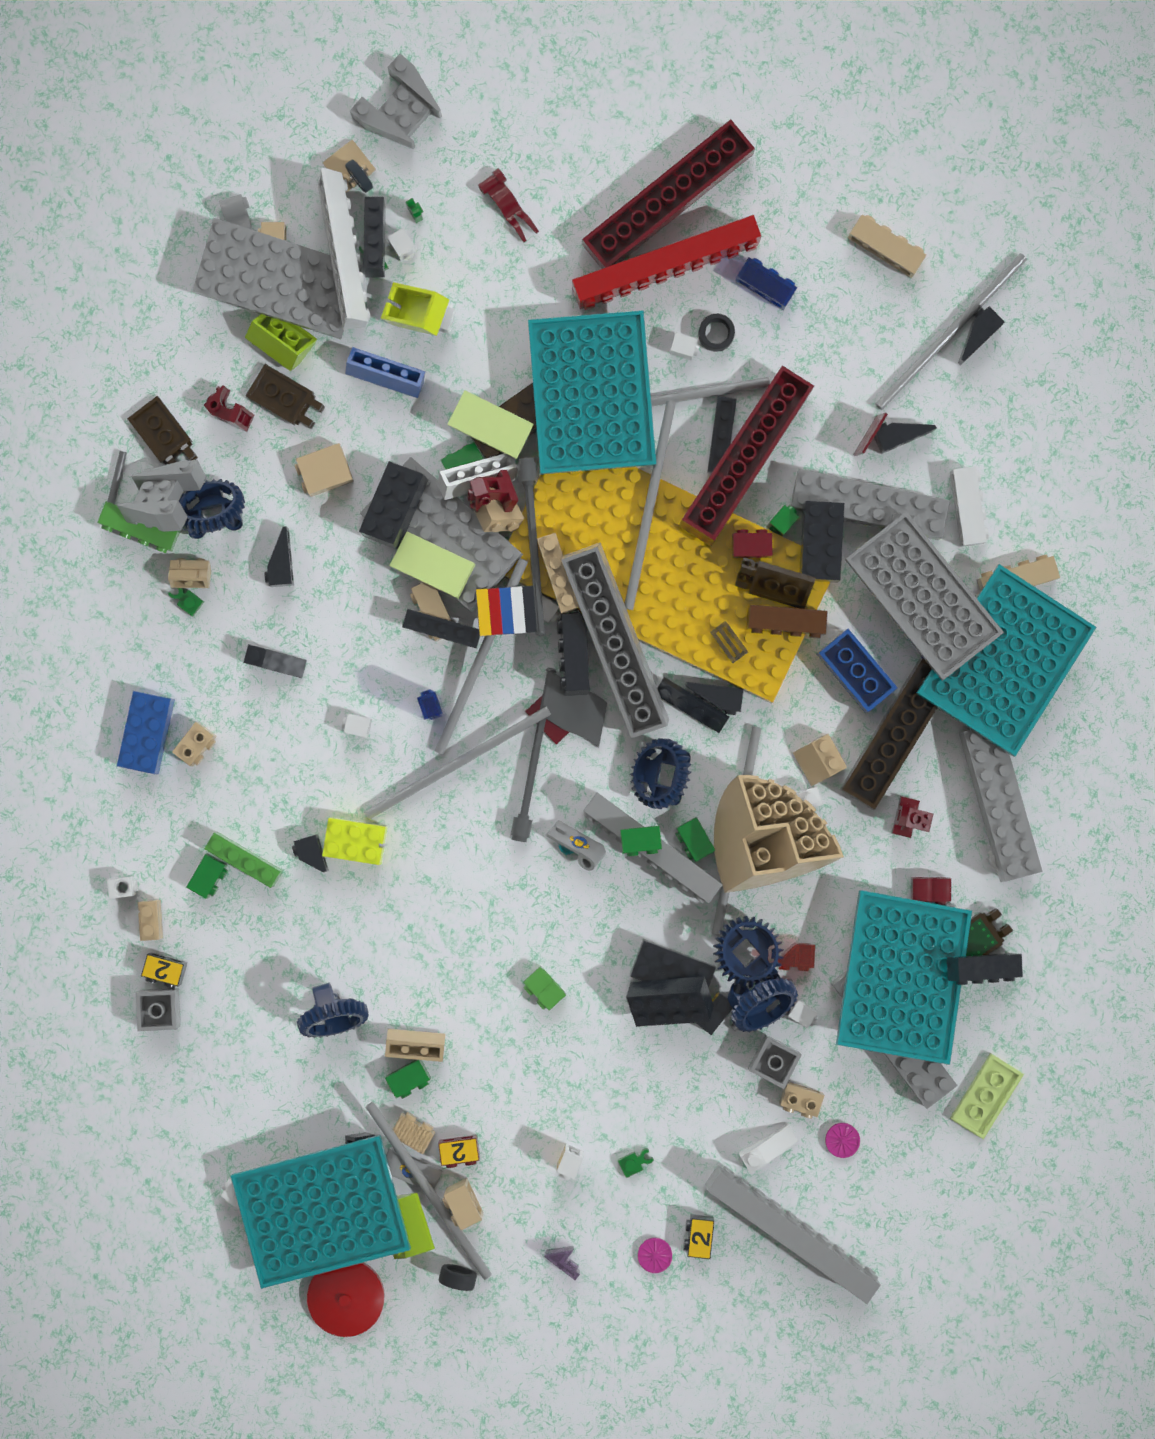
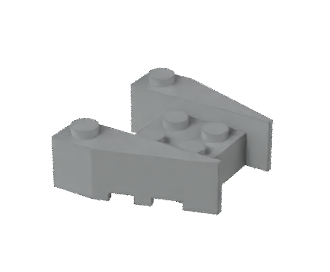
[350,54,442,149]
[117,460,206,532]

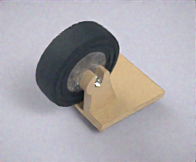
[322,140,376,193]

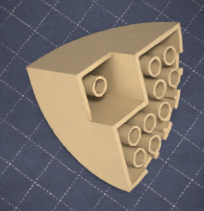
[714,775,844,893]

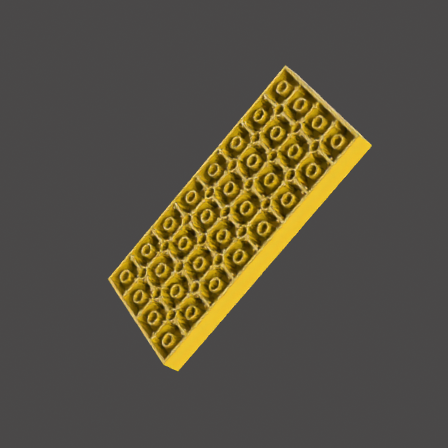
[504,467,830,703]

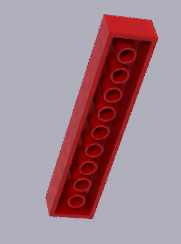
[572,215,762,310]

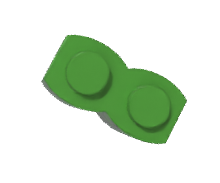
[523,966,566,1011]

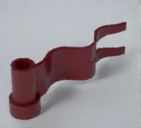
[478,168,539,243]

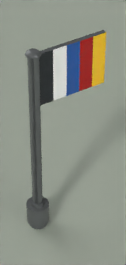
[476,458,546,636]

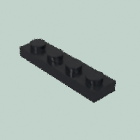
[707,396,737,473]
[402,609,480,649]
[657,677,730,733]

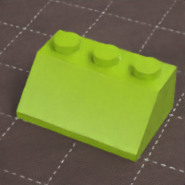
[245,314,317,372]
[393,1193,435,1259]

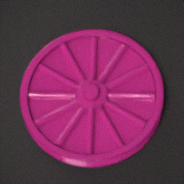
[825,1123,860,1158]
[638,1238,672,1273]

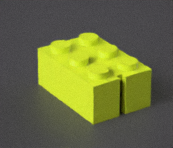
[381,282,449,336]
[322,818,388,865]

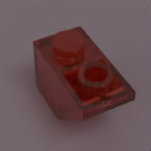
[777,943,815,971]

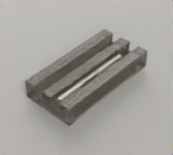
[710,621,748,664]

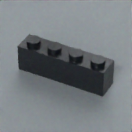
[363,197,386,278]
[947,953,1023,985]

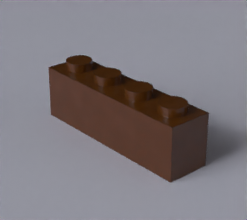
[747,605,828,638]

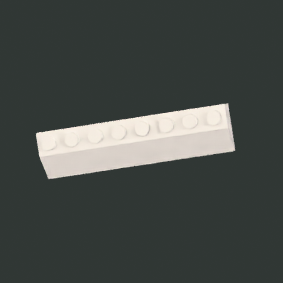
[318,168,370,330]

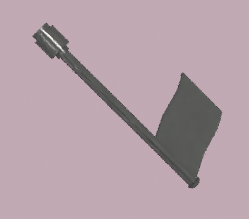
[510,668,607,842]

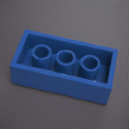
[816,629,898,713]
[117,691,175,774]

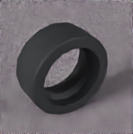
[698,313,735,352]
[438,1264,477,1291]

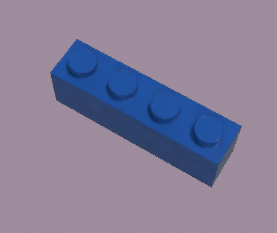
[345,347,426,398]

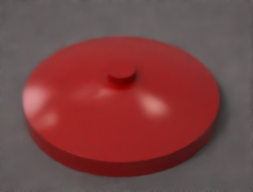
[307,1262,385,1337]

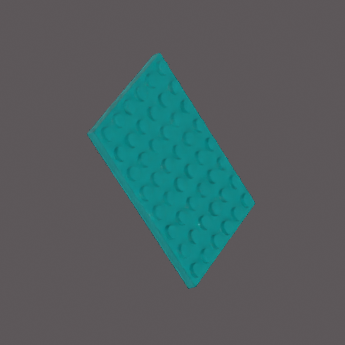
[528,310,656,475]
[916,564,1097,757]
[836,890,972,1065]
[230,1135,411,1289]

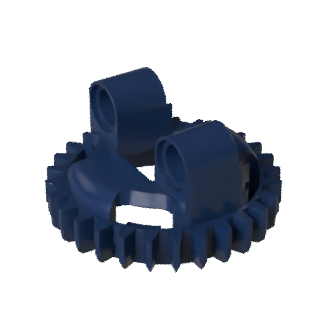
[179,479,245,539]
[630,738,691,809]
[713,916,784,988]
[727,973,798,1033]
[297,982,369,1038]

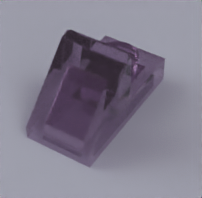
[544,1246,580,1280]

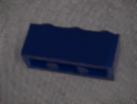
[735,257,798,311]
[417,689,446,721]

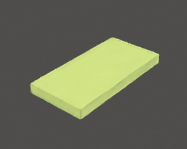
[447,390,534,459]
[389,532,476,599]
[950,1053,1024,1139]

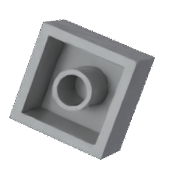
[136,988,180,1031]
[748,1034,802,1089]

